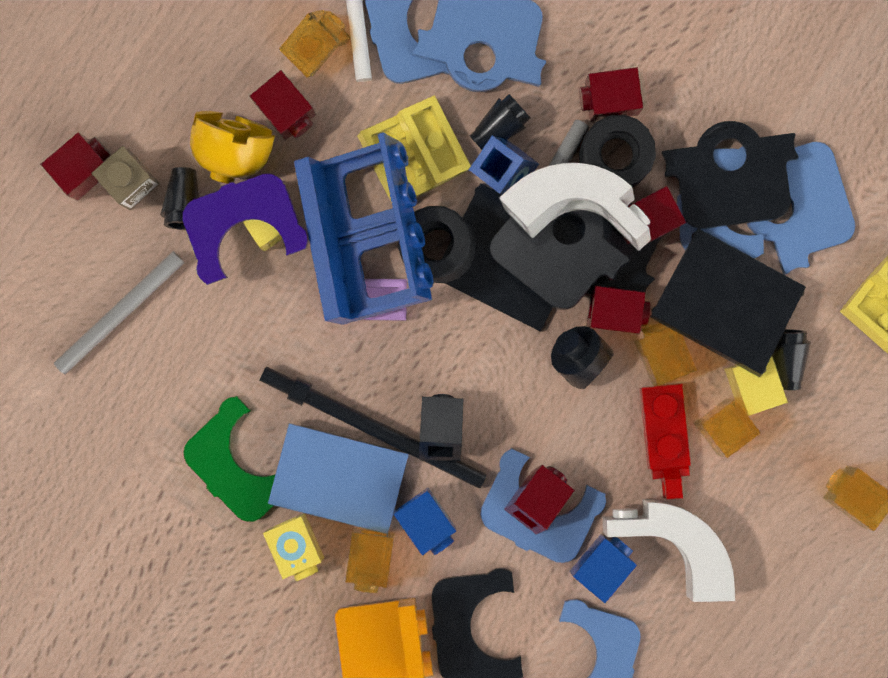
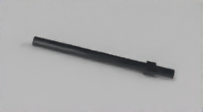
[259,366,487,489]

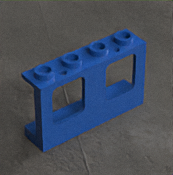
[294,132,434,325]

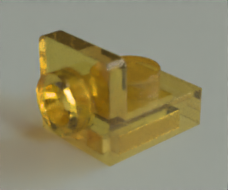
[279,10,351,78]

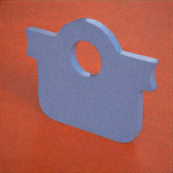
[412,0,546,92]
[746,142,855,275]

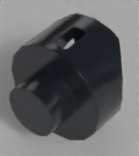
[551,326,614,389]

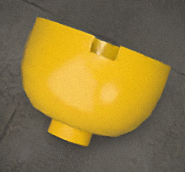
[190,111,275,184]

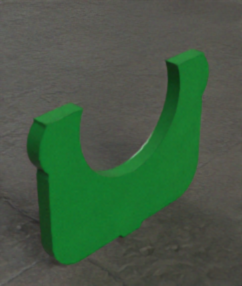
[183,396,276,522]

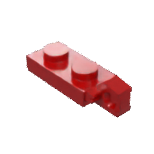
[640,384,691,500]

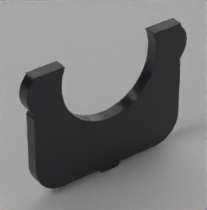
[432,568,523,678]

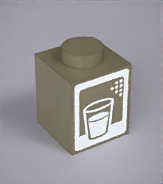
[91,146,160,210]

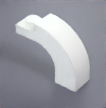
[499,163,651,251]
[602,499,735,602]

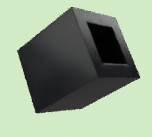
[419,394,464,461]

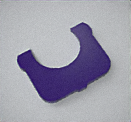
[183,174,309,285]

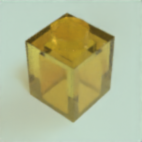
[634,322,697,386]
[694,399,760,458]
[823,466,888,531]
[345,528,395,593]

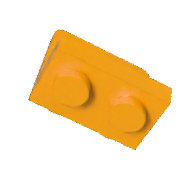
[335,597,433,678]

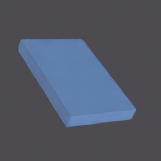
[268,423,409,534]

